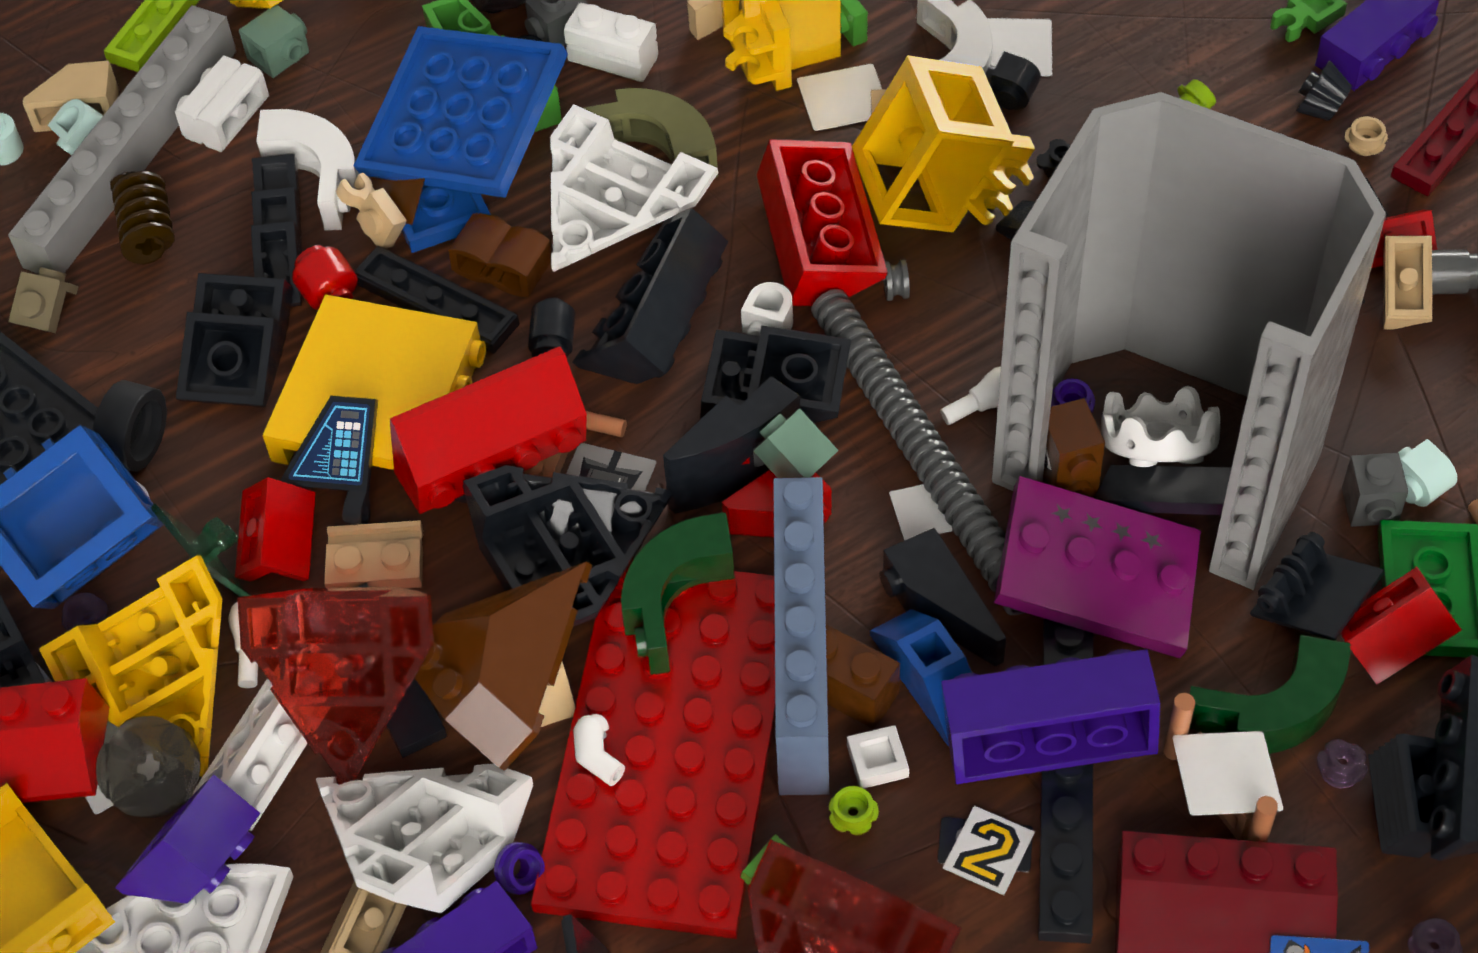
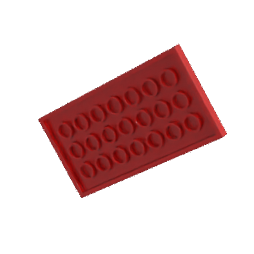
[531,559,776,939]

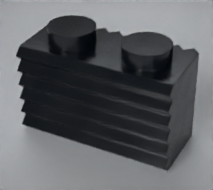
[1368,734,1438,858]

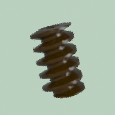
[110,171,175,265]

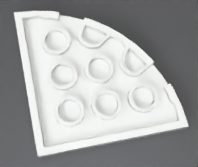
[76,863,294,953]

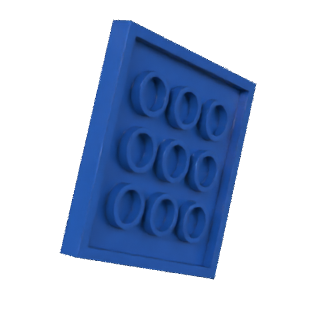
[353,26,568,198]

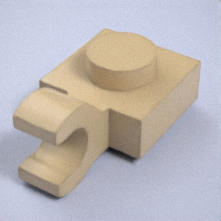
[336,173,407,249]

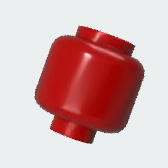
[292,245,358,310]

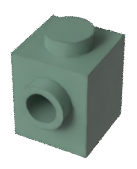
[239,4,309,78]
[753,408,839,478]

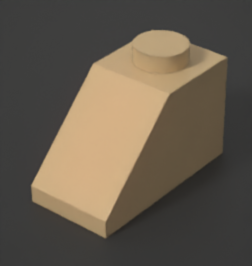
[23,60,119,132]

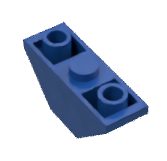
[870,609,972,746]

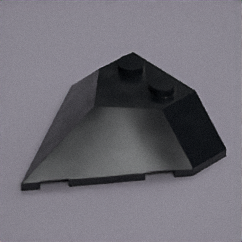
[463,465,672,626]

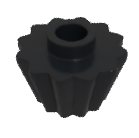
[1296,61,1352,121]

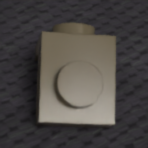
[8,267,79,334]

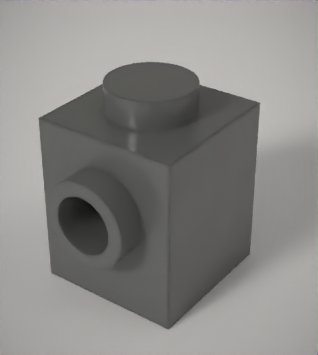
[525,0,588,46]
[1342,453,1408,527]

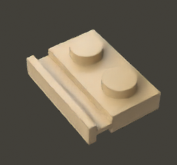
[324,520,423,594]

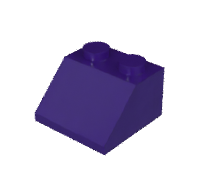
[115,774,261,904]

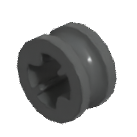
[883,259,910,301]

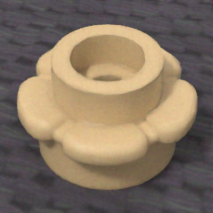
[1345,116,1388,156]

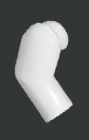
[573,714,625,786]

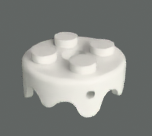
[1101,386,1220,467]

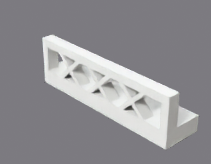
[189,640,354,831]

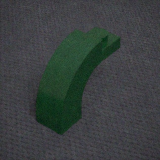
[621,513,735,675]
[1189,635,1351,754]

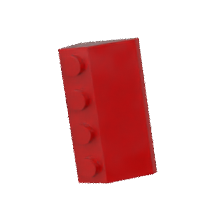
[757,139,888,306]
[389,346,587,514]
[0,678,110,803]

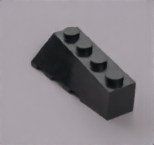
[572,208,728,384]

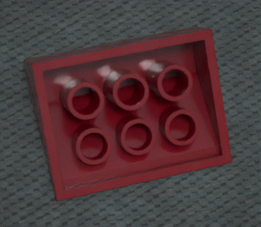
[1115,831,1338,953]

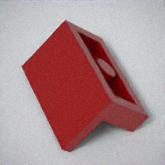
[235,477,316,582]
[1340,567,1462,685]

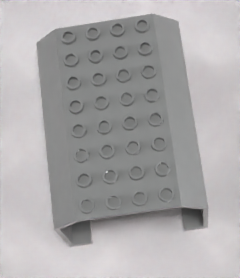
[992,92,1386,590]

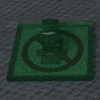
[150,503,251,598]

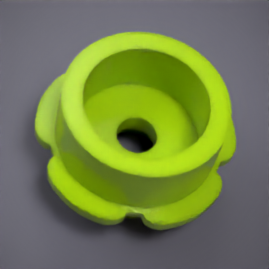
[1177,79,1216,109]
[829,786,879,835]

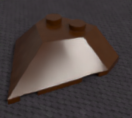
[402,561,592,771]

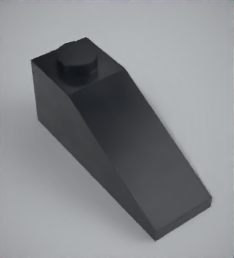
[879,527,1006,666]

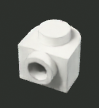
[741,282,793,336]

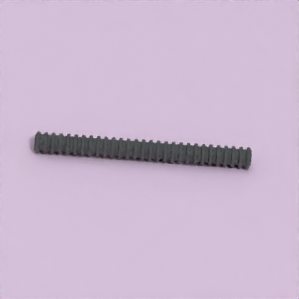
[811,289,1025,615]

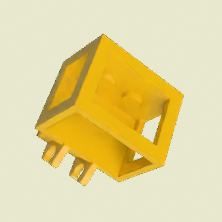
[721,0,841,91]
[852,55,1035,233]

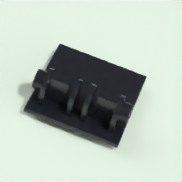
[1250,532,1385,641]

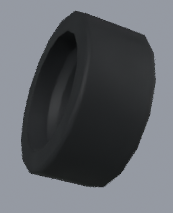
[93,380,167,472]

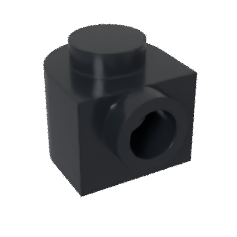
[985,51,1041,110]

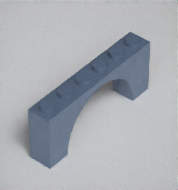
[774,477,829,795]

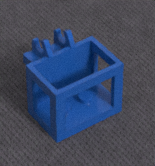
[0,425,168,609]

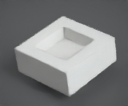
[847,725,909,788]

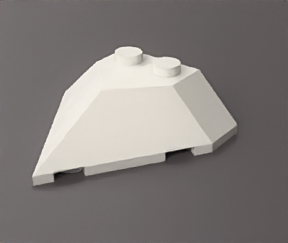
[550,104,718,272]
[316,764,533,913]

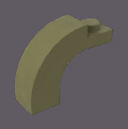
[583,88,718,177]

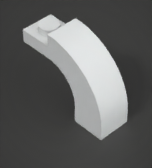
[917,0,993,73]
[257,109,359,230]

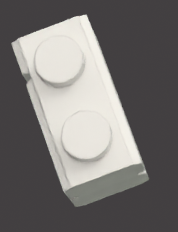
[564,3,658,82]
[175,55,269,152]

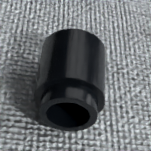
[528,298,575,358]

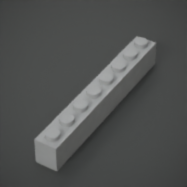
[8,5,237,273]

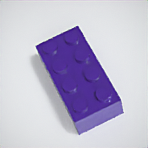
[941,649,1160,784]

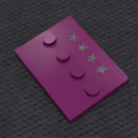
[994,476,1201,658]

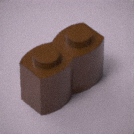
[449,213,552,297]

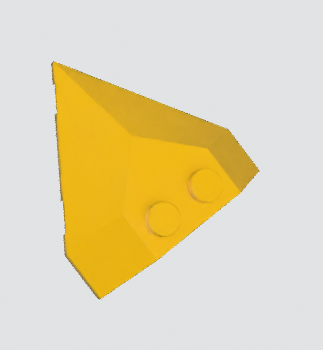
[39,555,222,777]

